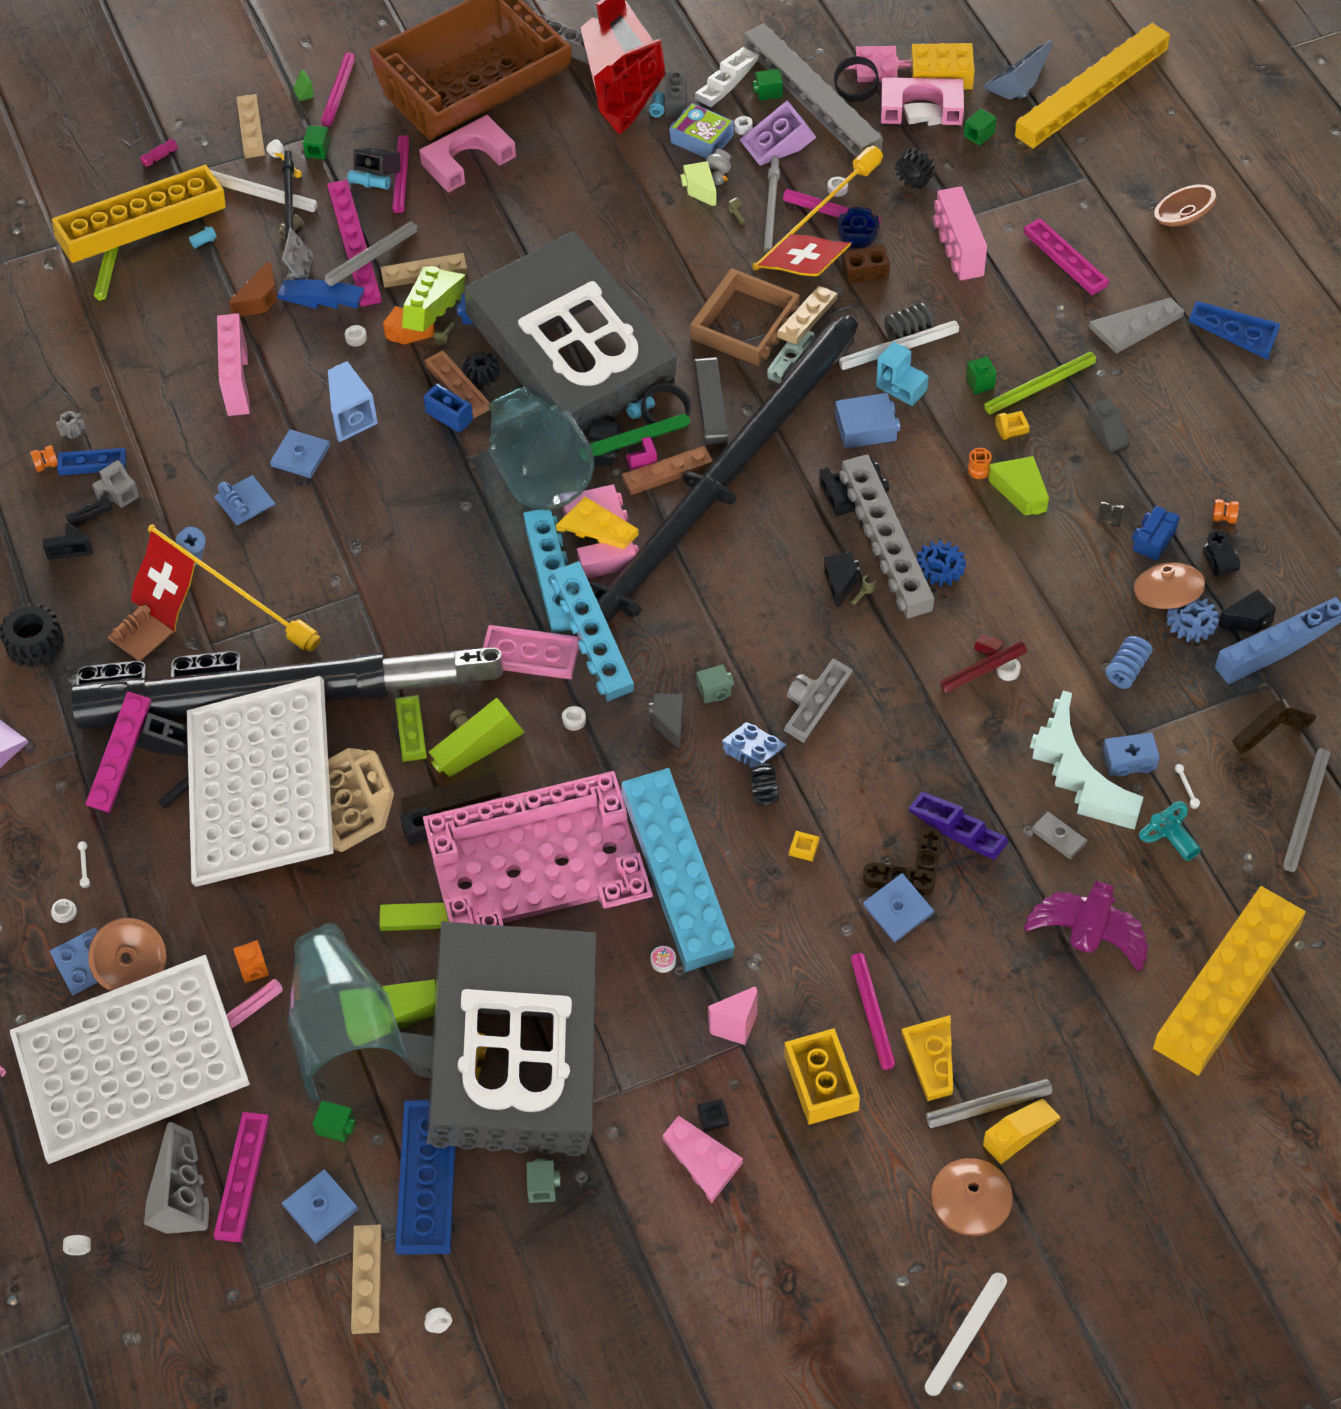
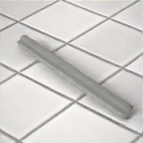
[324,221,417,286]
[1283,748,1330,872]

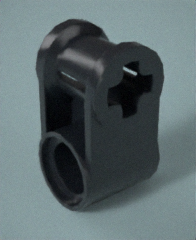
[1203,530,1240,576]

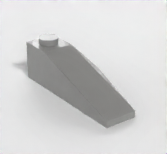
[144,1122,209,1234]

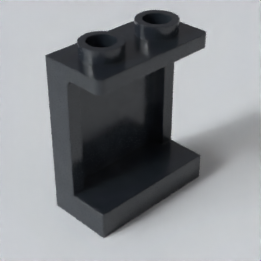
[819,455,889,517]

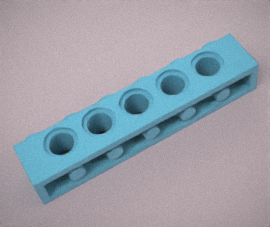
[523,507,582,633]
[551,561,634,702]

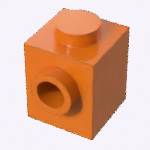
[233,940,269,984]

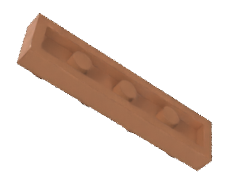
[425,350,491,419]
[622,446,713,495]

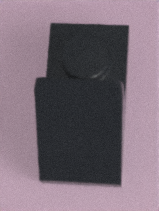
[43,522,93,560]

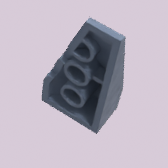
[983,40,1053,100]

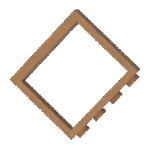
[690,268,800,366]

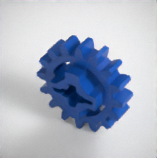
[917,540,966,587]

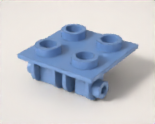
[214,475,276,526]
[722,722,787,768]
[49,927,98,996]

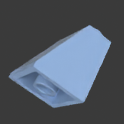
[328,361,378,442]

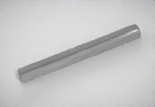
[926,1079,1052,1128]

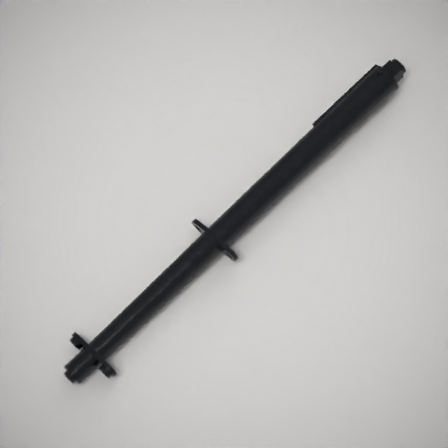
[587,316,858,624]

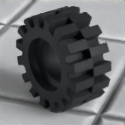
[895,148,935,189]

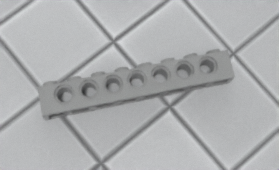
[839,454,934,619]

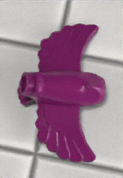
[1024,881,1148,971]

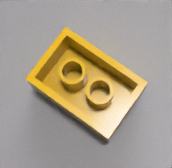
[911,43,974,89]
[784,1028,860,1125]

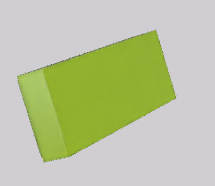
[395,695,427,762]
[380,903,449,931]

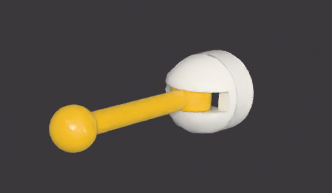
[266,140,302,178]

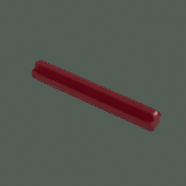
[940,641,1027,693]

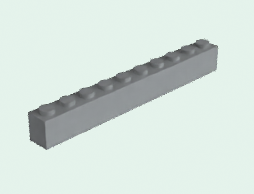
[744,23,883,157]

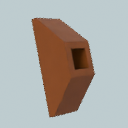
[229,262,278,317]

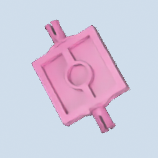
[846,46,911,82]

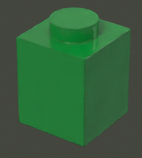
[752,69,783,101]
[964,108,997,146]
[303,125,331,159]
[966,356,997,395]
[312,1100,356,1143]

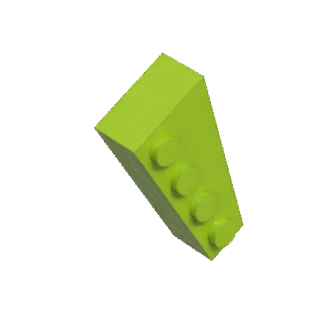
[402,266,466,332]

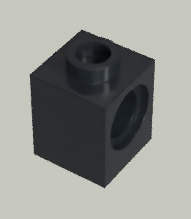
[400,806,431,846]

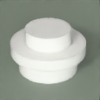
[51,899,77,923]
[424,1308,452,1333]

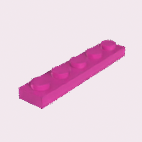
[1023,218,1109,295]
[85,691,152,813]
[214,1112,270,1243]

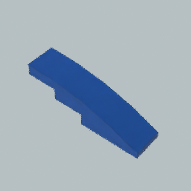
[277,279,364,309]

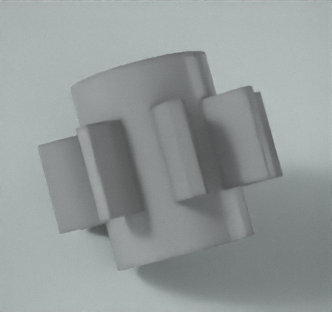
[56,411,86,439]

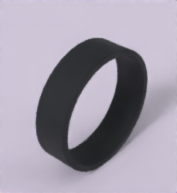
[834,56,879,102]
[641,383,691,432]

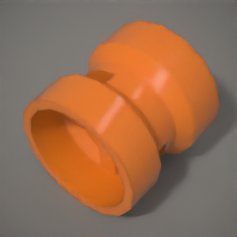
[30,445,58,473]
[968,448,992,479]
[1212,499,1239,524]

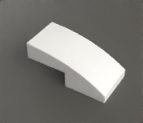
[903,103,942,126]

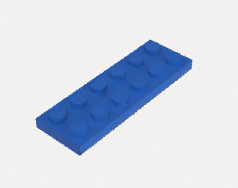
[395,1100,456,1255]

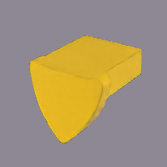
[995,411,1030,440]

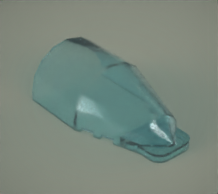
[488,387,595,510]
[287,923,407,1101]

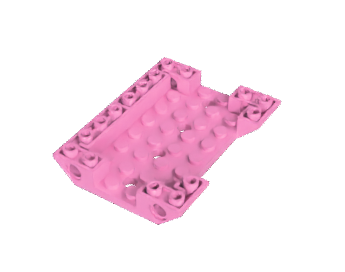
[423,771,653,926]

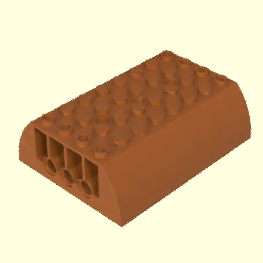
[369,0,572,141]

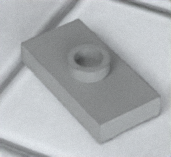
[1032,812,1087,860]

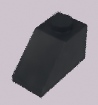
[824,552,860,607]
[1218,589,1276,633]

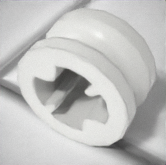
[734,116,753,135]

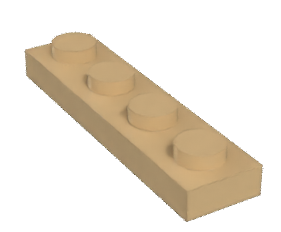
[237,94,265,158]
[380,253,468,288]
[777,286,838,345]
[351,1225,382,1334]

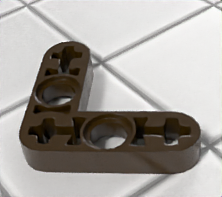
[1232,699,1316,753]
[863,828,942,895]

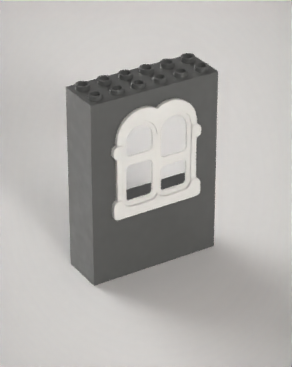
[465,231,677,441]
[426,922,596,1156]

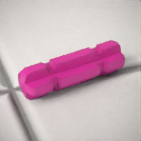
[140,139,178,167]

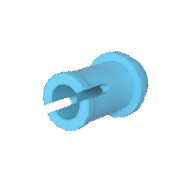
[649,92,665,117]
[188,226,217,249]
[626,396,655,419]

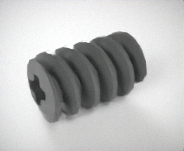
[884,303,934,341]

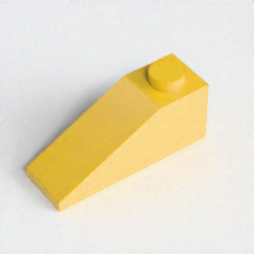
[983,1098,1061,1165]

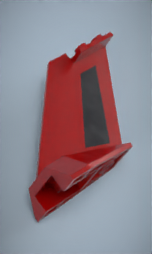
[581,0,666,134]

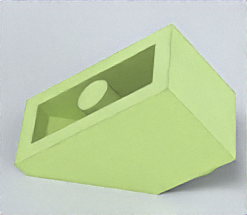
[680,161,716,206]

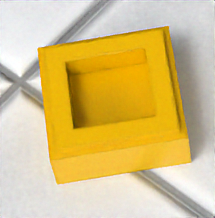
[789,831,820,862]

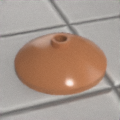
[1154,185,1217,227]
[1134,562,1205,609]
[88,918,166,991]
[931,1158,1013,1236]

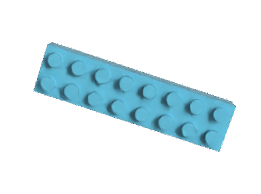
[621,768,735,972]

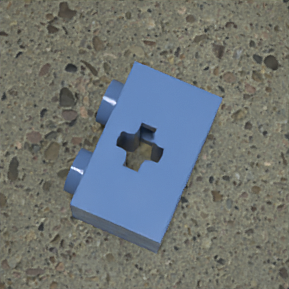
[1102,733,1160,776]

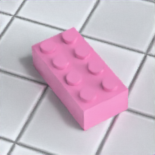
[933,186,987,281]

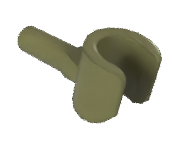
[728,197,745,225]
[434,322,455,345]
[851,575,876,605]

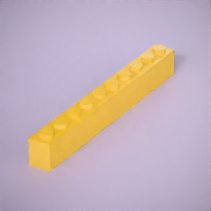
[1015,23,1170,148]

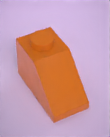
[383,306,435,344]

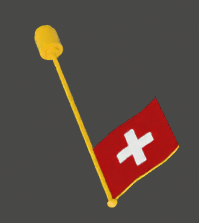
[752,146,883,276]
[131,524,321,652]

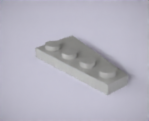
[1089,297,1185,354]

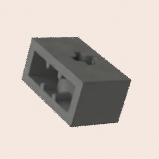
[665,71,687,118]

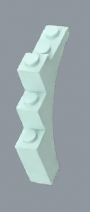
[1030,691,1143,830]

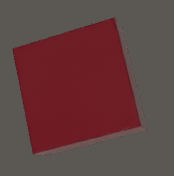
[974,634,1004,656]

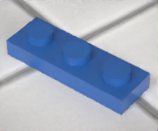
[57,448,127,475]

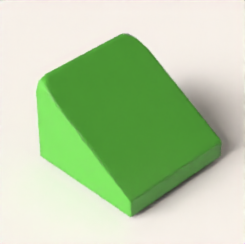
[293,70,314,101]

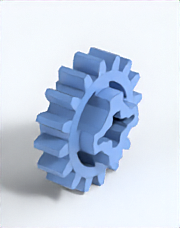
[1166,598,1219,642]

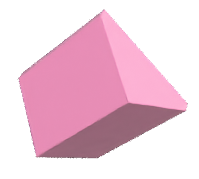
[708,987,758,1045]

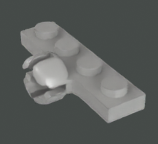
[784,658,853,743]

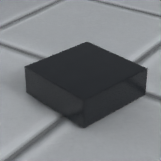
[697,1098,729,1132]

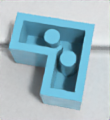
[876,341,928,406]

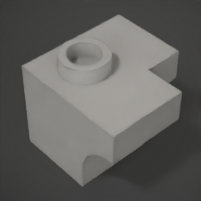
[92,460,140,508]

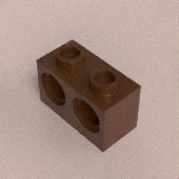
[842,245,890,284]

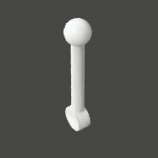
[1174,764,1200,809]
[78,841,90,888]

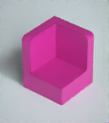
[626,437,657,471]

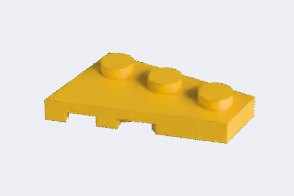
[556,496,639,549]
[901,1015,953,1101]

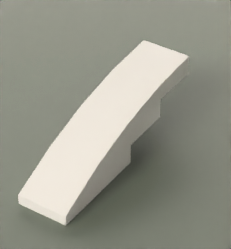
[695,47,759,107]

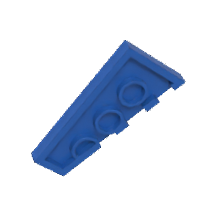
[1189,301,1280,360]

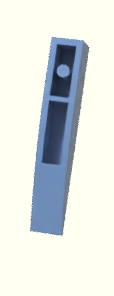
[1215,597,1341,685]

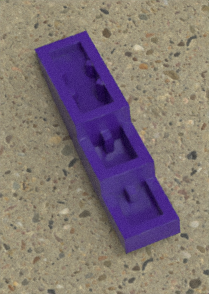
[908,792,1008,860]

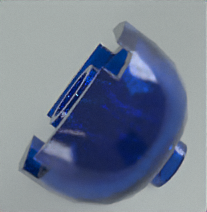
[837,207,880,249]

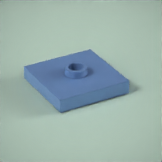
[270,429,330,478]
[863,873,934,943]
[282,1169,358,1244]

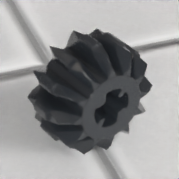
[463,351,500,388]
[750,764,779,806]

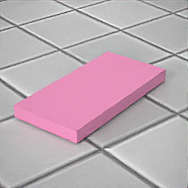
[483,625,580,680]

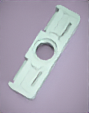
[767,331,814,384]

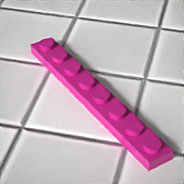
[327,180,382,307]

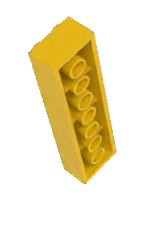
[51,164,226,263]
[1153,886,1306,1076]

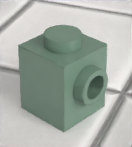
[696,664,734,704]
[527,1159,561,1203]

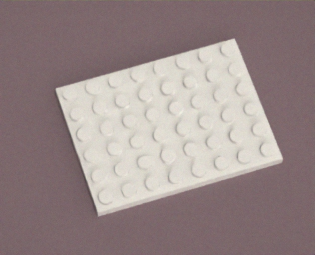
[187,676,334,887]
[10,955,250,1164]

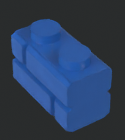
[423,384,473,433]
[1132,506,1180,561]

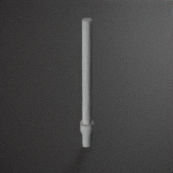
[764,156,781,254]

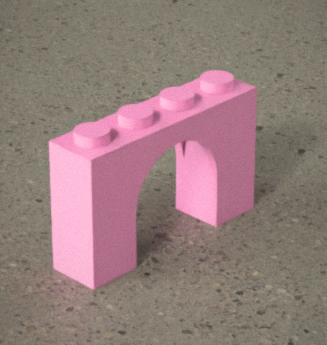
[881,78,964,125]
[419,115,516,193]
[217,313,250,416]
[561,484,639,579]

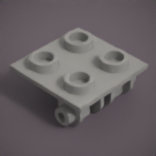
[282,228,313,280]

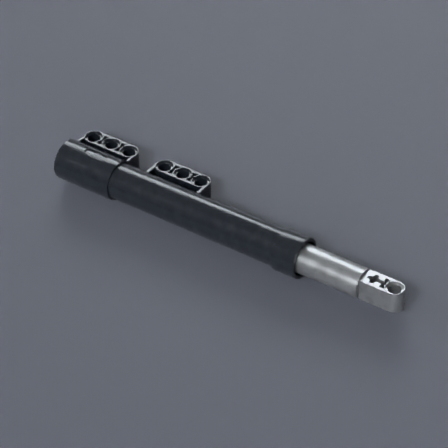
[72,648,503,729]

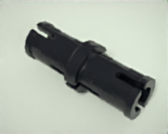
[65,496,113,526]

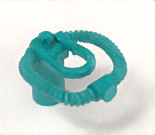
[1139,801,1201,861]

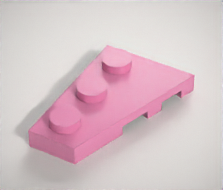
[663,1115,743,1203]

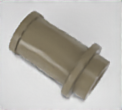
[277,214,304,239]
[449,709,468,729]

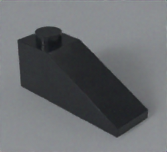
[135,713,188,756]

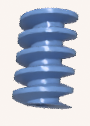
[175,527,206,567]
[1106,636,1153,689]

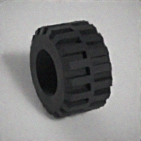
[0,604,64,667]

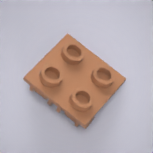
[107,605,174,661]

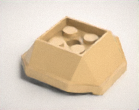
[328,748,394,852]

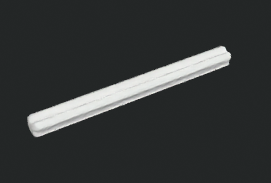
[210,170,318,212]
[839,321,959,370]

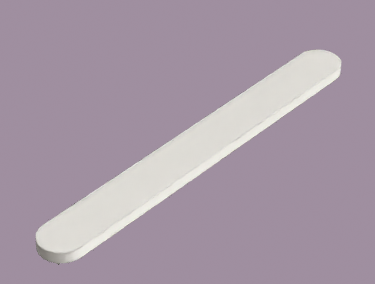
[925,1273,1007,1396]

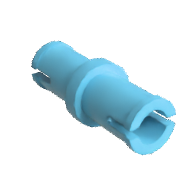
[348,170,391,190]

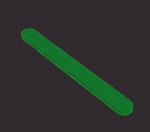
[583,414,690,458]

